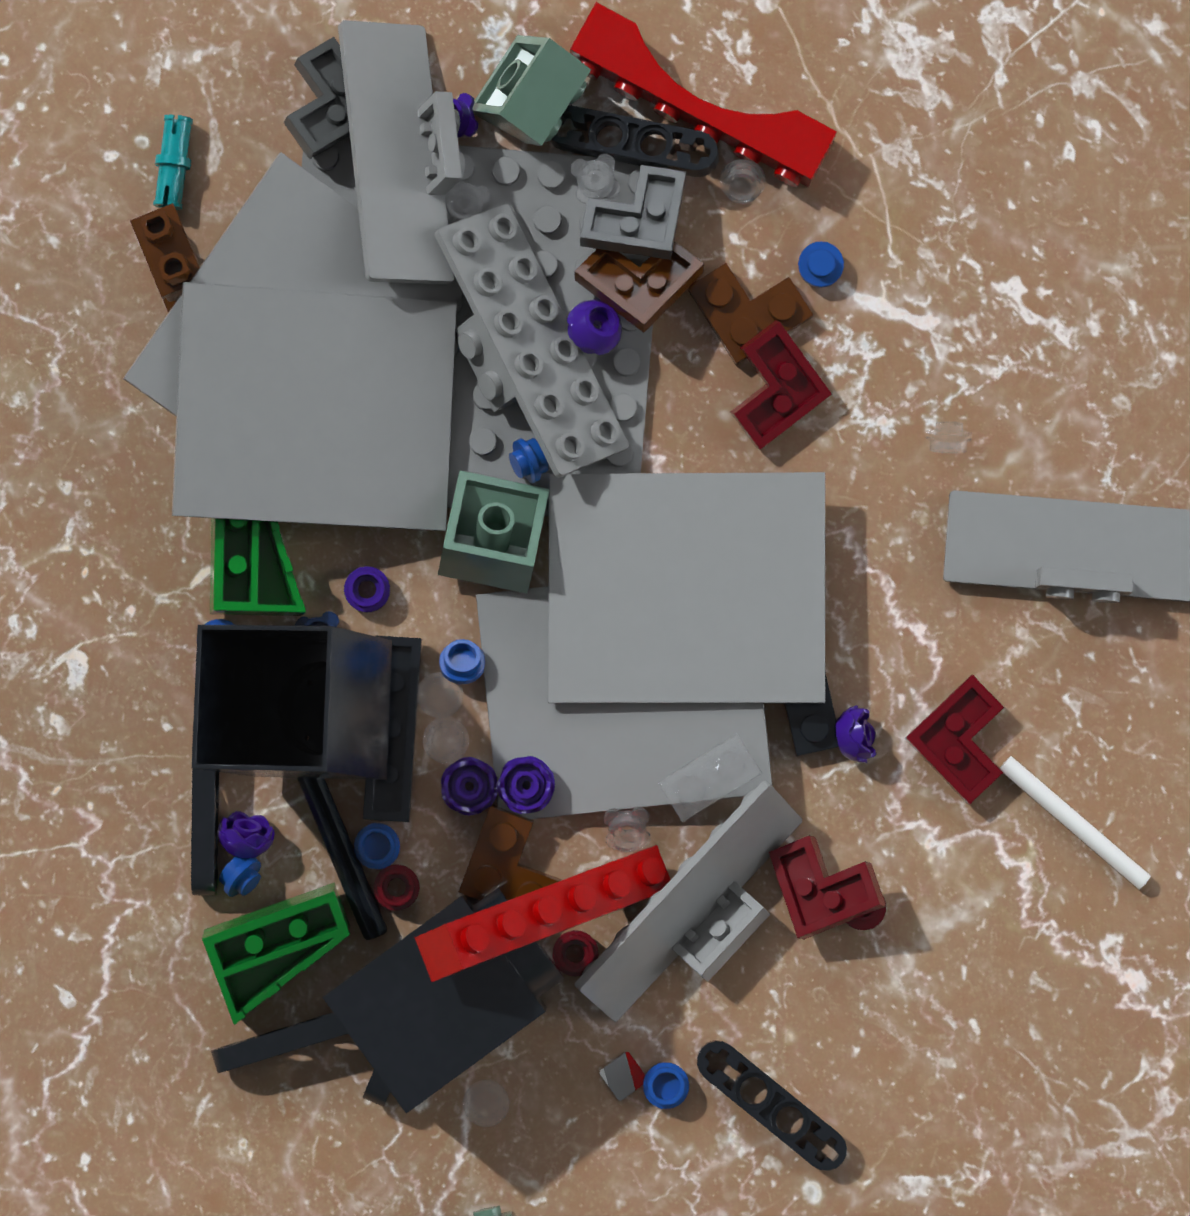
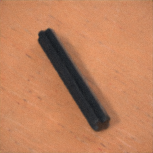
[297,778,387,940]

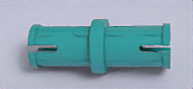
[153,114,193,210]

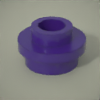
[344,566,390,613]

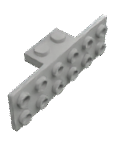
[338,20,465,284]
[435,204,629,478]
[943,490,1190,603]
[575,780,802,1022]

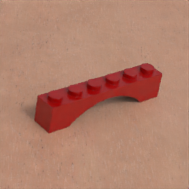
[570,2,837,188]
[414,845,671,982]

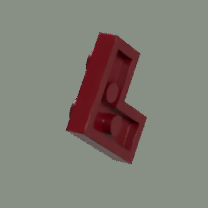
[730,320,832,450]
[905,674,1004,805]
[769,835,886,940]

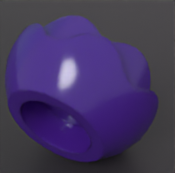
[567,300,622,355]
[836,705,877,763]
[497,756,555,814]
[441,757,498,815]
[217,811,275,859]

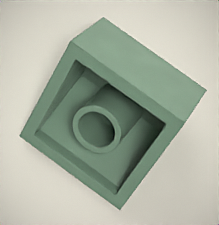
[472,35,591,146]
[438,470,549,594]

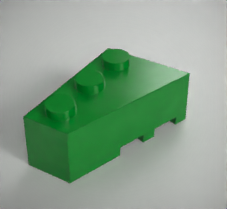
[210,518,306,616]
[202,882,350,1025]

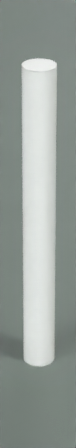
[999,756,1151,890]

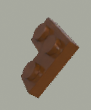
[574,241,704,333]
[687,263,813,365]
[458,805,562,901]

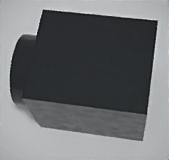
[191,625,392,780]
[322,888,564,1114]

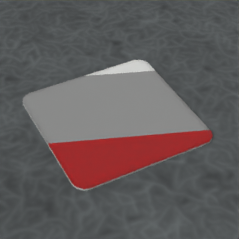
[599,1052,645,1101]

